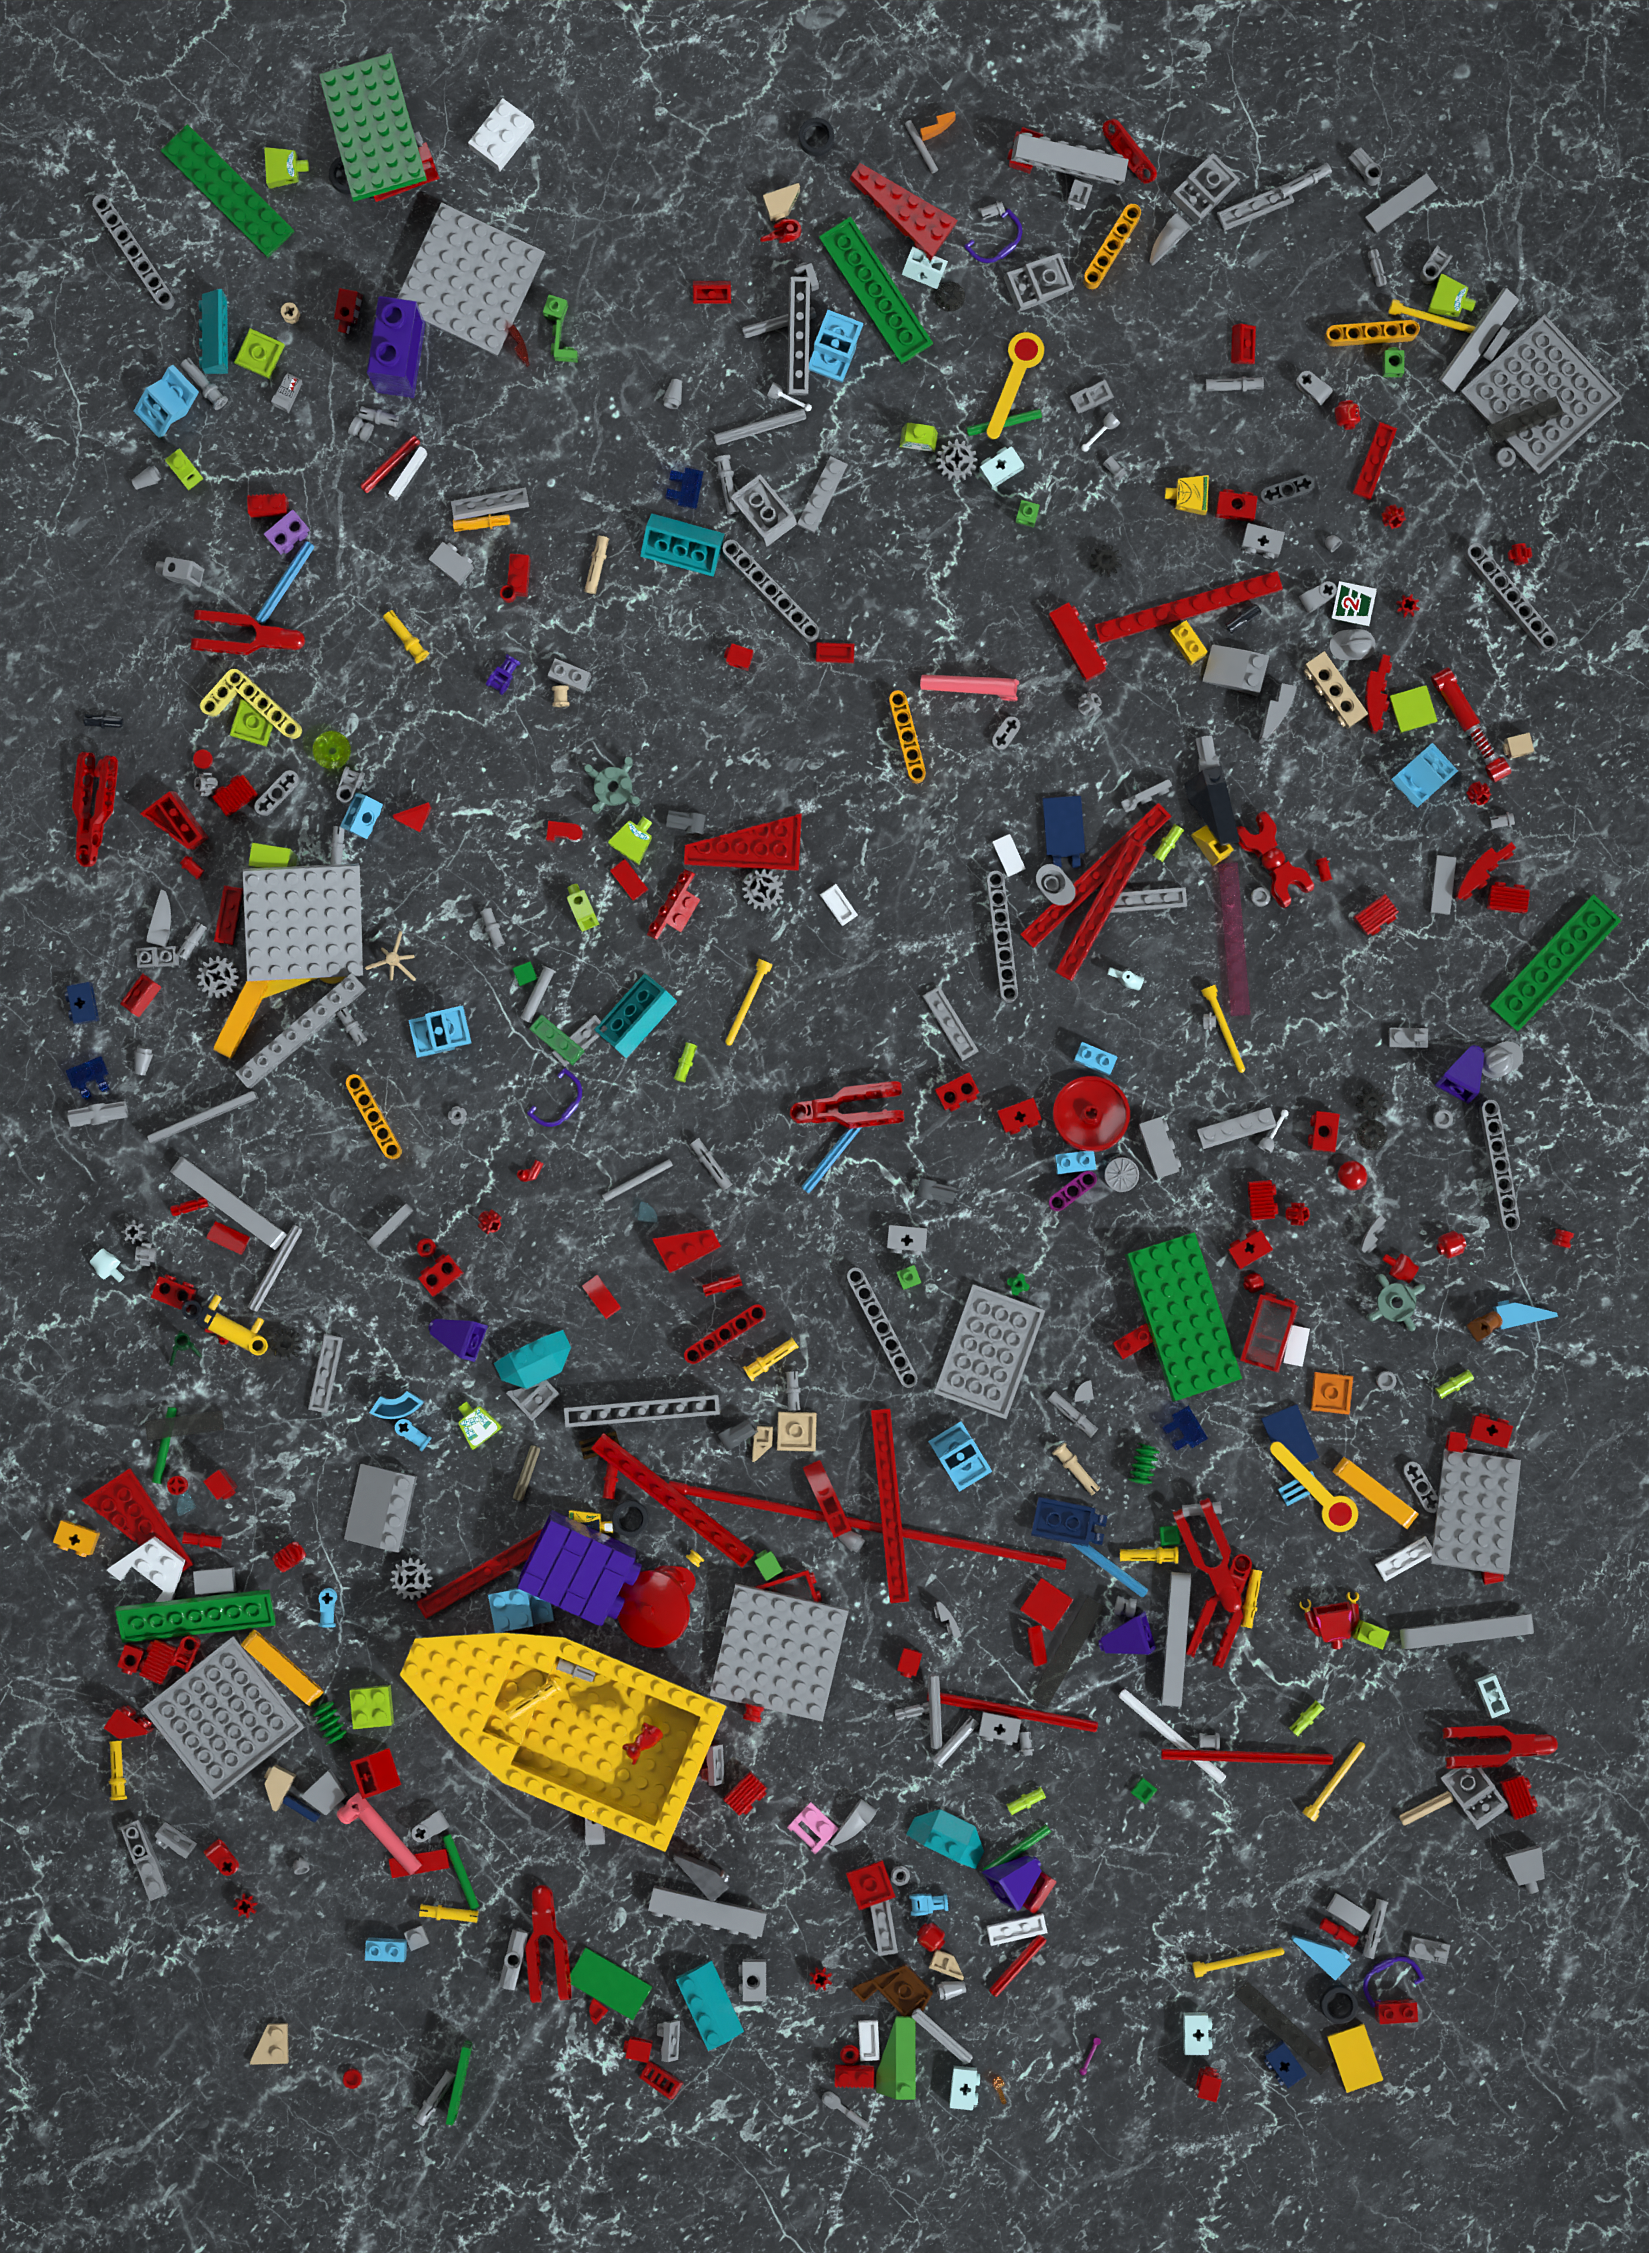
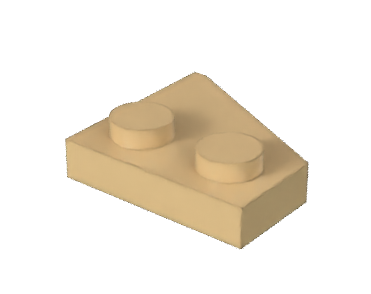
[250,2023,289,2065]

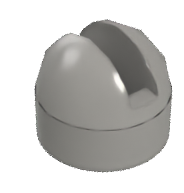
[1325,535,1342,552]
[293,1858,310,1874]

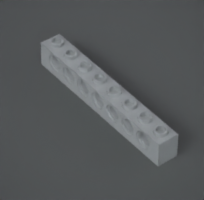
[235,973,367,1089]
[564,1395,720,1427]

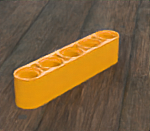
[1083,204,1141,289]
[1324,320,1420,347]
[889,690,926,784]
[213,980,271,1059]
[346,1074,402,1159]
[1332,1457,1419,1529]
[241,1629,324,1707]

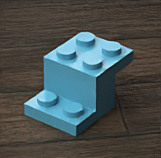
[809,310,863,383]
[134,365,199,438]
[1391,743,1458,808]
[409,1005,472,1058]
[928,1421,992,1492]
[488,1588,554,1633]

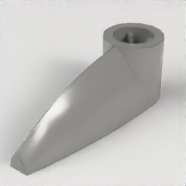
[1149,213,1191,266]
[147,890,171,947]
[830,1799,877,1846]

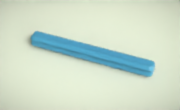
[255,541,314,624]
[802,1127,862,1193]
[1070,1543,1148,1597]

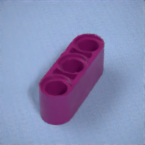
[1048,1171,1097,1212]

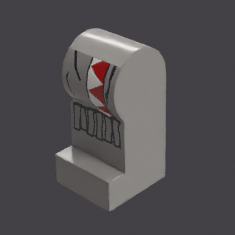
[271,373,302,413]

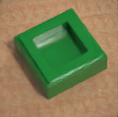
[513,961,538,986]
[1159,1525,1180,1546]
[1130,1777,1158,1805]

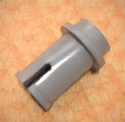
[980,201,1005,220]
[1103,456,1127,481]
[1490,812,1515,829]
[1019,1732,1034,1756]

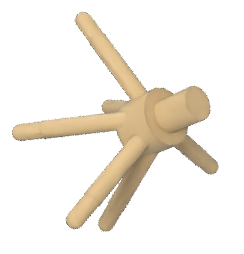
[365,931,416,981]

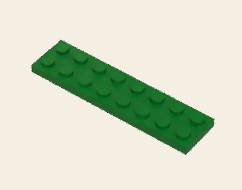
[161,124,295,258]
[819,217,933,365]
[1489,894,1622,1032]
[115,1589,276,1643]

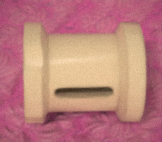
[281,303,300,324]
[552,686,570,707]

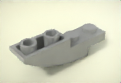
[121,1820,169,1901]

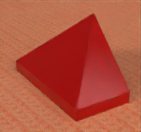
[393,802,432,832]

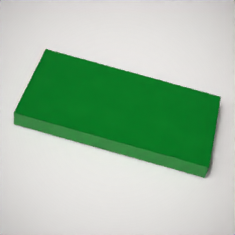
[570,1947,653,2021]
[446,2041,473,2126]

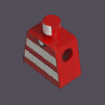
[334,288,363,334]

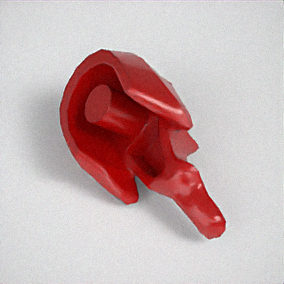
[760,219,802,243]

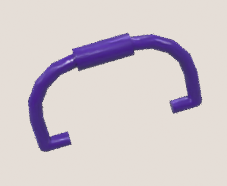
[964,209,1023,263]
[527,1068,582,1127]
[1363,1956,1425,2008]

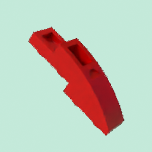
[1365,654,1392,734]
[1455,842,1516,901]
[803,1460,852,1538]

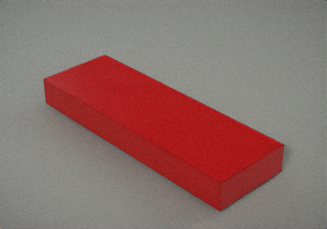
[214,885,243,945]
[389,1848,450,1878]

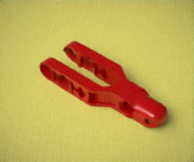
[190,610,305,655]
[72,752,118,867]
[790,1081,904,1129]
[1173,1498,1242,1612]
[1185,1554,1252,1669]
[1442,1726,1558,1769]
[525,1885,572,2003]

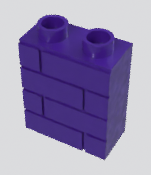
[367,296,425,398]
[517,1510,642,1626]

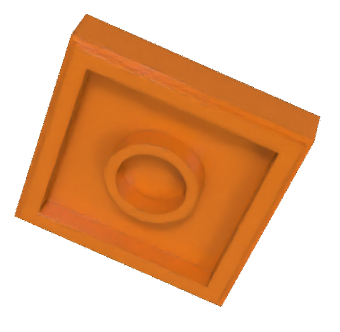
[1310,1372,1353,1414]

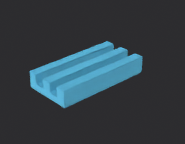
[1278,1471,1315,1506]

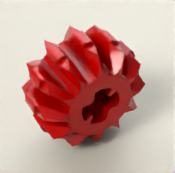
[272,1542,306,1572]

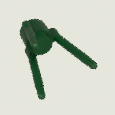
[169,1330,202,1366]

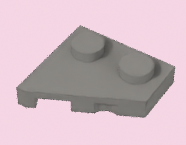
[506,1380,560,1421]

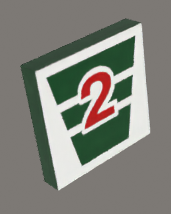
[1331,581,1377,627]

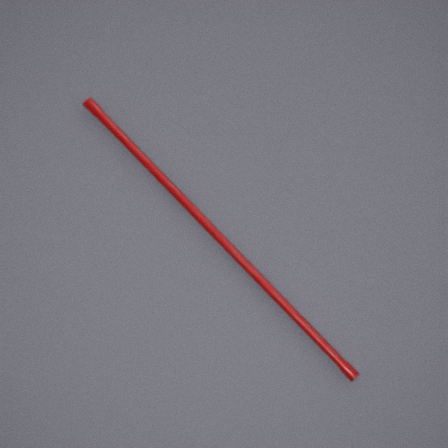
[669,1481,1067,1570]

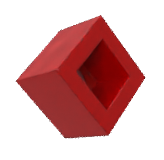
[1445,1431,1468,1453]

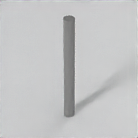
[602,1159,673,1202]

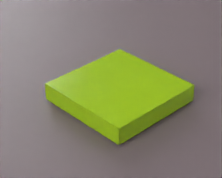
[234,328,285,379]
[1389,685,1437,733]
[230,699,277,747]

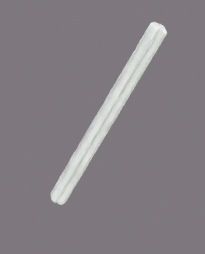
[1119,1689,1226,1783]

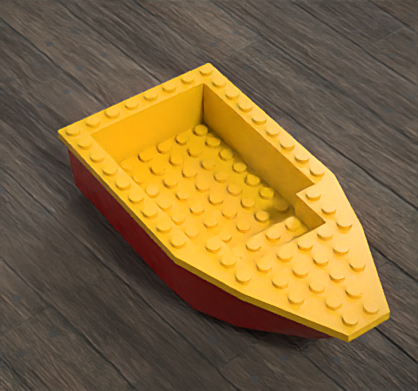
[400,1632,726,1852]

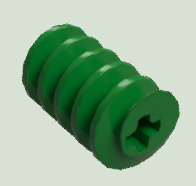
[1128,1443,1160,1485]
[311,1701,347,1745]

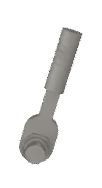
[822,2091,870,2131]

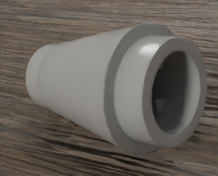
[663,379,682,409]
[131,466,161,489]
[134,1046,153,1075]
[838,1531,865,1553]
[936,1981,966,2001]

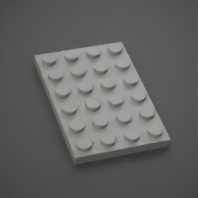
[934,1285,1045,1419]
[1431,1449,1521,1575]

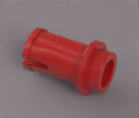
[180,855,205,880]
[1315,857,1333,882]

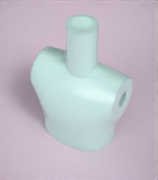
[1107,967,1144,991]
[90,1248,124,1282]

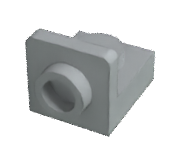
[794,263,819,291]

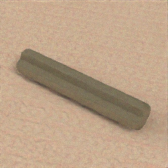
[513,1445,540,1501]

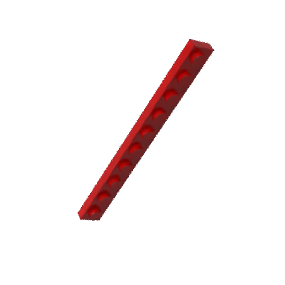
[1095,571,1283,644]
[1020,803,1172,949]
[871,1409,909,1604]
[591,1433,755,1568]

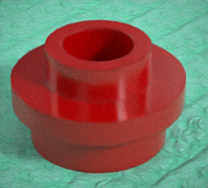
[417,1238,436,1258]
[840,2045,860,2065]

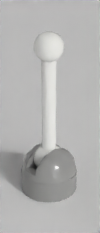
[767,382,812,411]
[1081,412,1120,452]
[1258,1110,1289,1153]

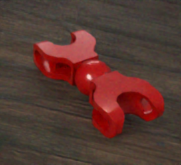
[1237,811,1314,908]

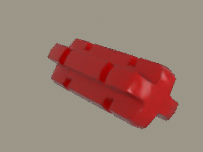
[170,1197,208,1216]

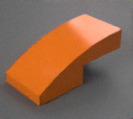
[920,111,956,141]

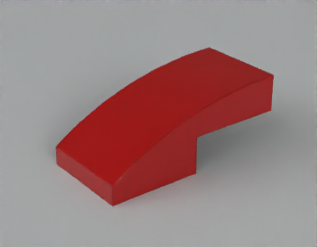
[582,1275,621,1319]

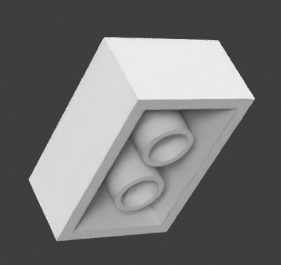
[468,98,535,172]

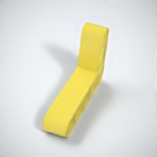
[200,669,302,739]

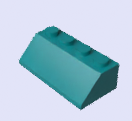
[199,289,228,374]
[640,513,725,577]
[594,973,677,1058]
[676,1960,744,2051]

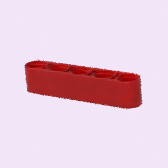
[684,1305,766,1364]

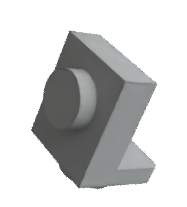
[1067,178,1093,210]

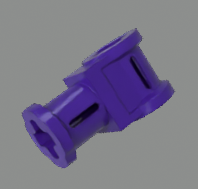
[486,654,521,695]

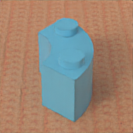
[369,1391,425,1419]

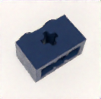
[65,982,100,1025]
[1264,2040,1307,2088]

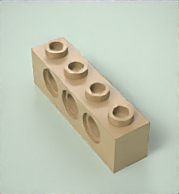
[1304,651,1368,729]

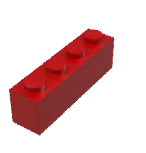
[1048,602,1107,682]

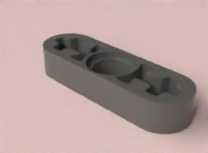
[1260,475,1314,506]

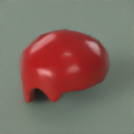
[1338,1161,1368,1191]

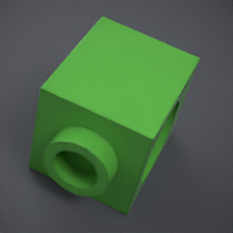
[543,295,568,323]
[1383,347,1404,377]
[1016,500,1040,527]
[896,1265,921,1290]
[754,1549,783,1581]

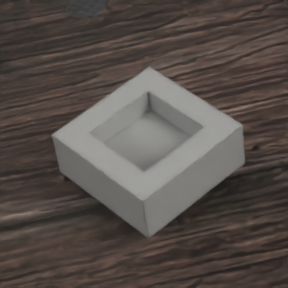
[404,1925,430,1951]

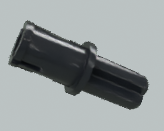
[1225,604,1262,634]
[84,714,123,729]

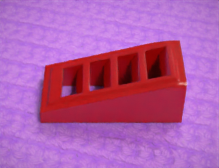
[639,2061,684,2100]

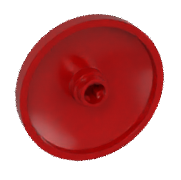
[1053,1076,1130,1152]
[617,1570,690,1648]

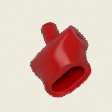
[1382,1253,1419,1284]

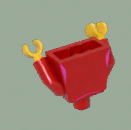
[1300,1592,1360,1649]

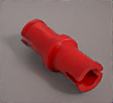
[702,1274,743,1297]
[602,1462,619,1499]
[182,1531,223,1549]
[1319,1917,1359,1947]

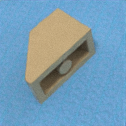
[763,183,800,222]
[264,1765,296,1811]

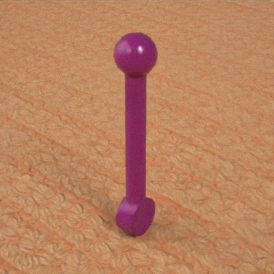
[1079,2037,1101,2075]

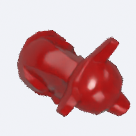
[622,1722,663,1765]

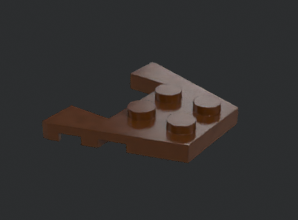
[852,1963,933,2025]

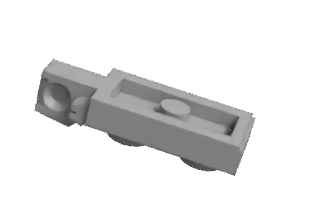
[1121,780,1172,812]

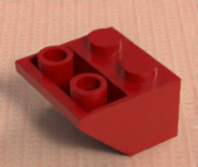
[103,1705,155,1739]
[350,1748,401,1799]

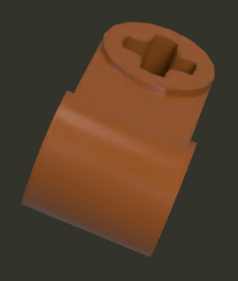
[1466,1311,1503,1342]

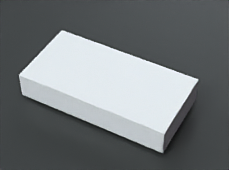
[992,834,1025,877]
[820,884,858,926]
[1283,1325,1310,1367]
[858,2020,880,2061]

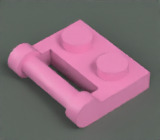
[787,1802,839,1854]

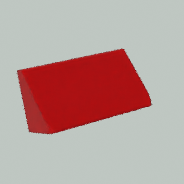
[693,281,731,304]
[1231,323,1256,364]
[120,973,161,1017]
[206,1221,250,1255]
[1027,1625,1047,1667]
[1023,1871,1056,1914]

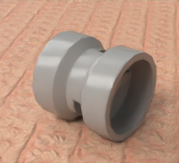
[348,416,374,442]
[1114,1596,1137,1618]

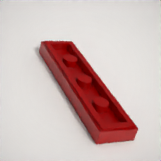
[1352,422,1397,500]

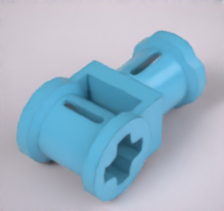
[395,1419,432,1452]
[318,1588,337,1627]
[909,1893,948,1916]

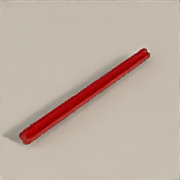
[927,1692,1098,1732]
[1161,1749,1333,1765]

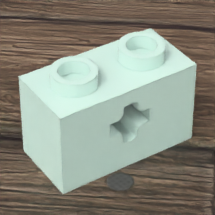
[902,247,948,289]
[979,446,1024,489]
[1474,1673,1510,1718]
[1183,2012,1212,2055]
[949,2065,980,2110]

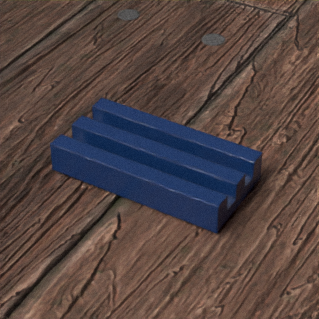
[283,1794,321,1823]

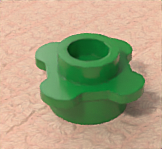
[1007,1273,1029,1296]

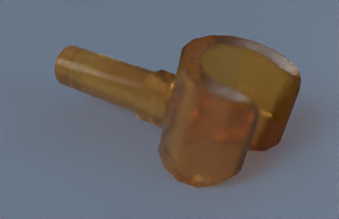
[992,2076,1007,2105]

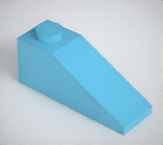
[1493,1300,1558,1329]
[1291,1935,1351,1981]

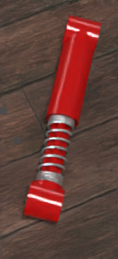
[1431,667,1511,783]

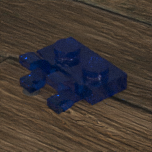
[665,467,704,510]
[66,1056,110,1100]
[1162,1405,1208,1451]

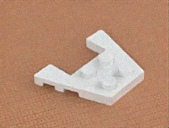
[107,1537,185,1602]

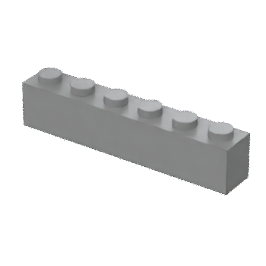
[1011,133,1128,185]
[787,277,810,395]
[648,1885,767,1939]

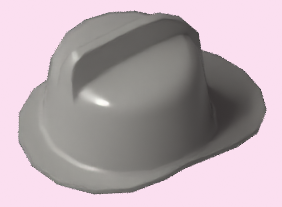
[1329,629,1376,661]
[1036,864,1076,905]
[1482,1041,1523,1079]

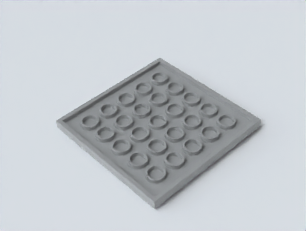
[397,202,545,357]
[1460,314,1622,476]
[242,863,363,981]
[710,1583,849,1722]
[142,1636,305,1800]

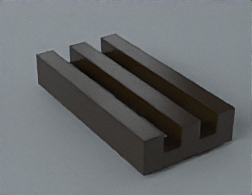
[579,1431,620,1460]

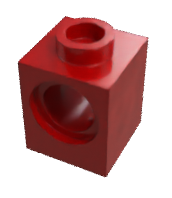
[724,644,754,671]
[117,1643,146,1675]
[897,1647,922,1678]
[623,2036,653,2063]

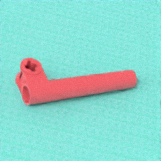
[920,674,1019,701]
[337,1792,422,1875]

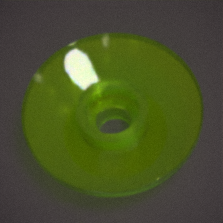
[313,731,351,769]

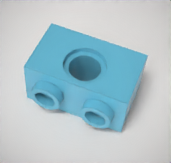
[340,792,383,839]
[1074,1042,1117,1076]
[1054,1151,1096,1175]
[365,1938,407,1962]

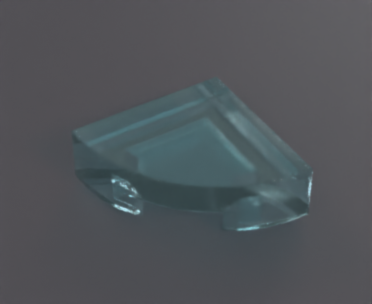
[638,1202,658,1223]
[177,1491,197,1516]

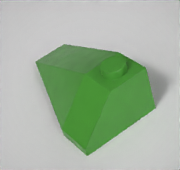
[876,2016,916,2100]

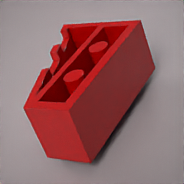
[140,791,209,849]
[652,1229,722,1273]

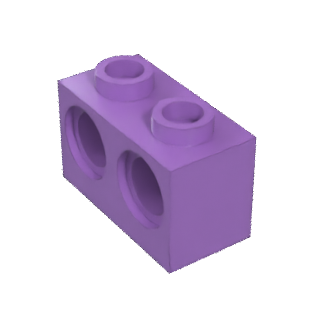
[264,510,310,554]

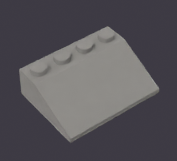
[344,1464,417,1552]

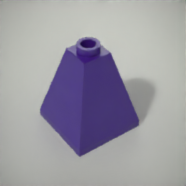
[1434,1045,1485,1104]
[428,1319,488,1362]
[1099,1611,1156,1654]
[982,1856,1042,1911]

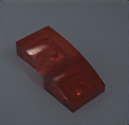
[508,324,530,367]

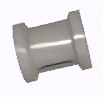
[1199,1733,1220,1751]

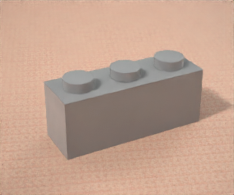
[1138,1117,1181,1179]

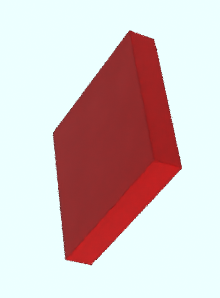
[1020,1578,1073,1631]
[846,1860,896,1910]

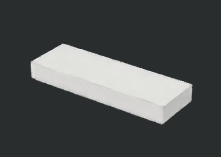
[388,446,427,501]
[1375,1536,1432,1581]
[986,1913,1047,1946]

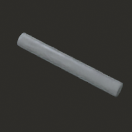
[905,120,938,173]

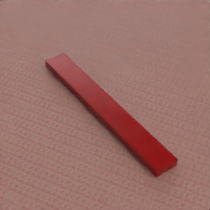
[1055,838,1147,981]
[416,1529,542,1619]

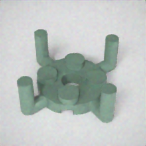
[585,757,641,814]
[1366,1274,1425,1331]

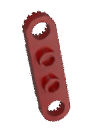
[1102,119,1157,184]

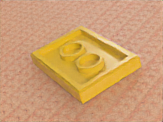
[1327,2024,1383,2093]

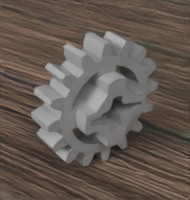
[936,439,977,482]
[742,869,784,911]
[197,956,239,998]
[390,1558,433,1600]

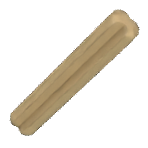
[1399,1791,1453,1825]

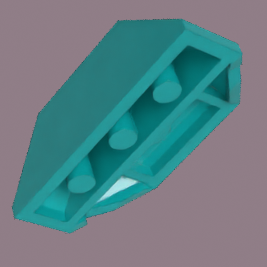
[494,1330,571,1389]
[906,1809,984,1869]

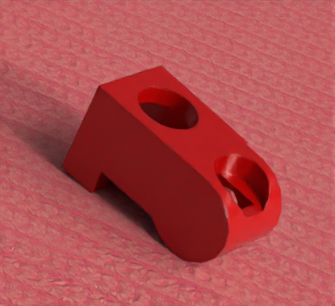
[546,821,583,843]

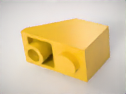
[1191,825,1234,867]

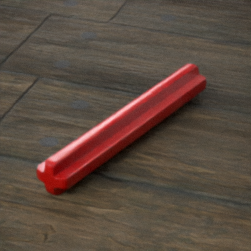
[360,435,420,493]
[989,1935,1046,1997]

